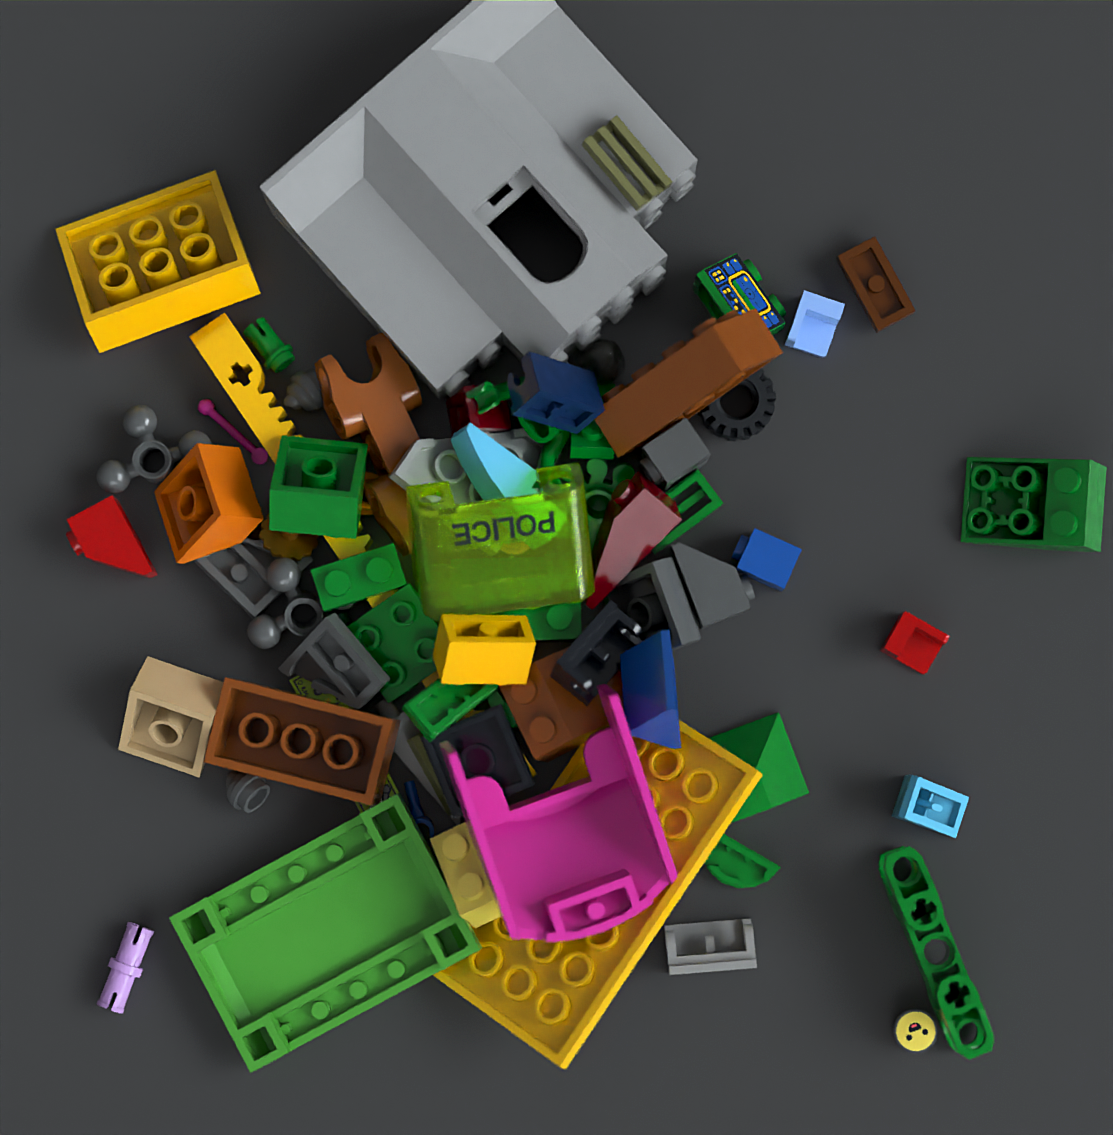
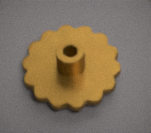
[259,514,319,561]

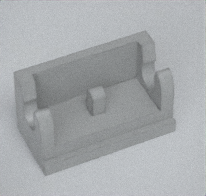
[664,918,757,975]

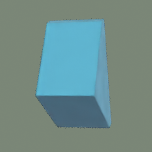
[891,775,969,838]

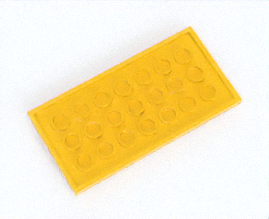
[433,720,763,1070]

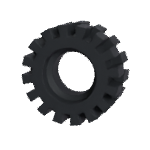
[698,369,776,441]

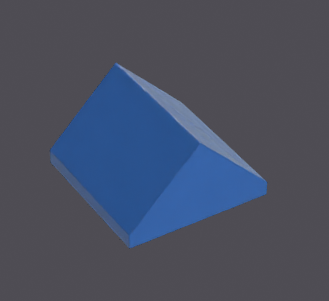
[620,630,681,749]

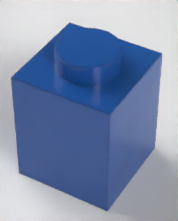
[731,528,802,592]

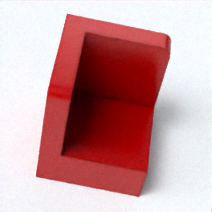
[880,611,950,674]

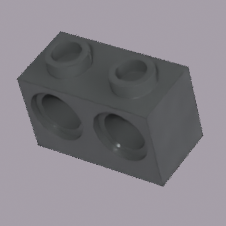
[639,418,711,492]

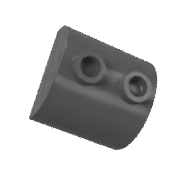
[603,557,701,651]

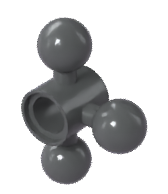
[96,405,212,494]
[247,557,357,649]

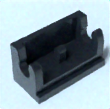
[550,600,643,706]

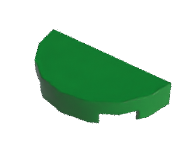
[704,833,781,888]

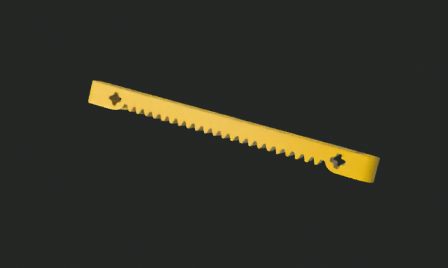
[189,313,537,777]

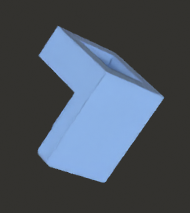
[785,290,845,358]

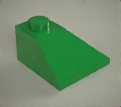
[709,712,809,823]

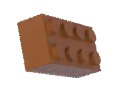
[595,308,783,457]
[203,677,401,805]

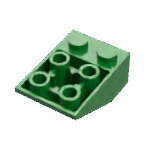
[961,457,1107,552]

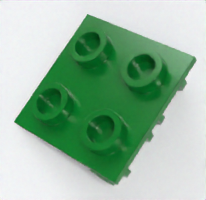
[347,583,439,703]

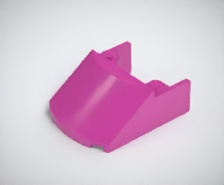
[439,684,678,942]

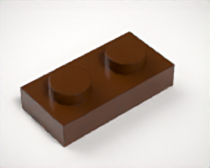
[836,236,916,333]

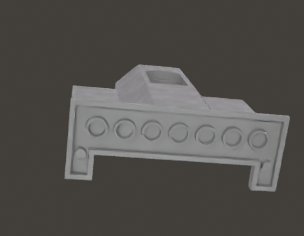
[260,0,698,401]

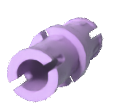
[96,922,154,1014]

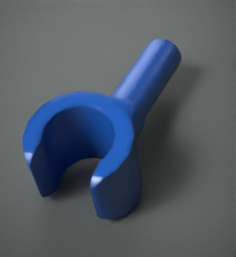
[404,780,434,838]

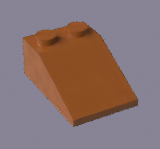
[498,647,624,762]

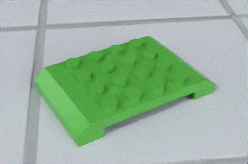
[169,793,482,1073]

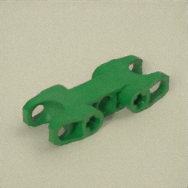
[878,846,994,1060]

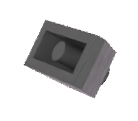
[670,543,755,629]

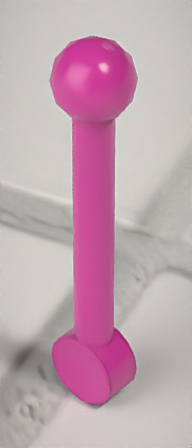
[197,399,269,465]

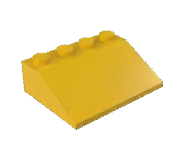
[55,170,261,353]

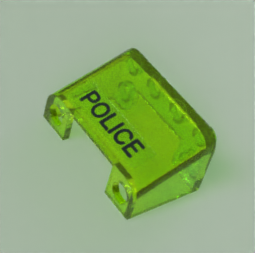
[405,463,595,621]

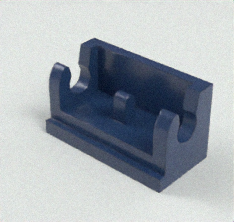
[508,351,605,434]

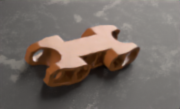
[314,333,458,557]

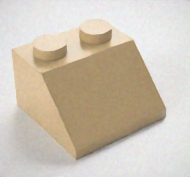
[118,656,223,778]

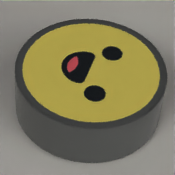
[892,1008,938,1053]

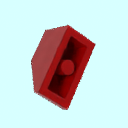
[66,495,158,578]

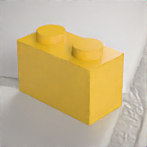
[433,614,536,685]

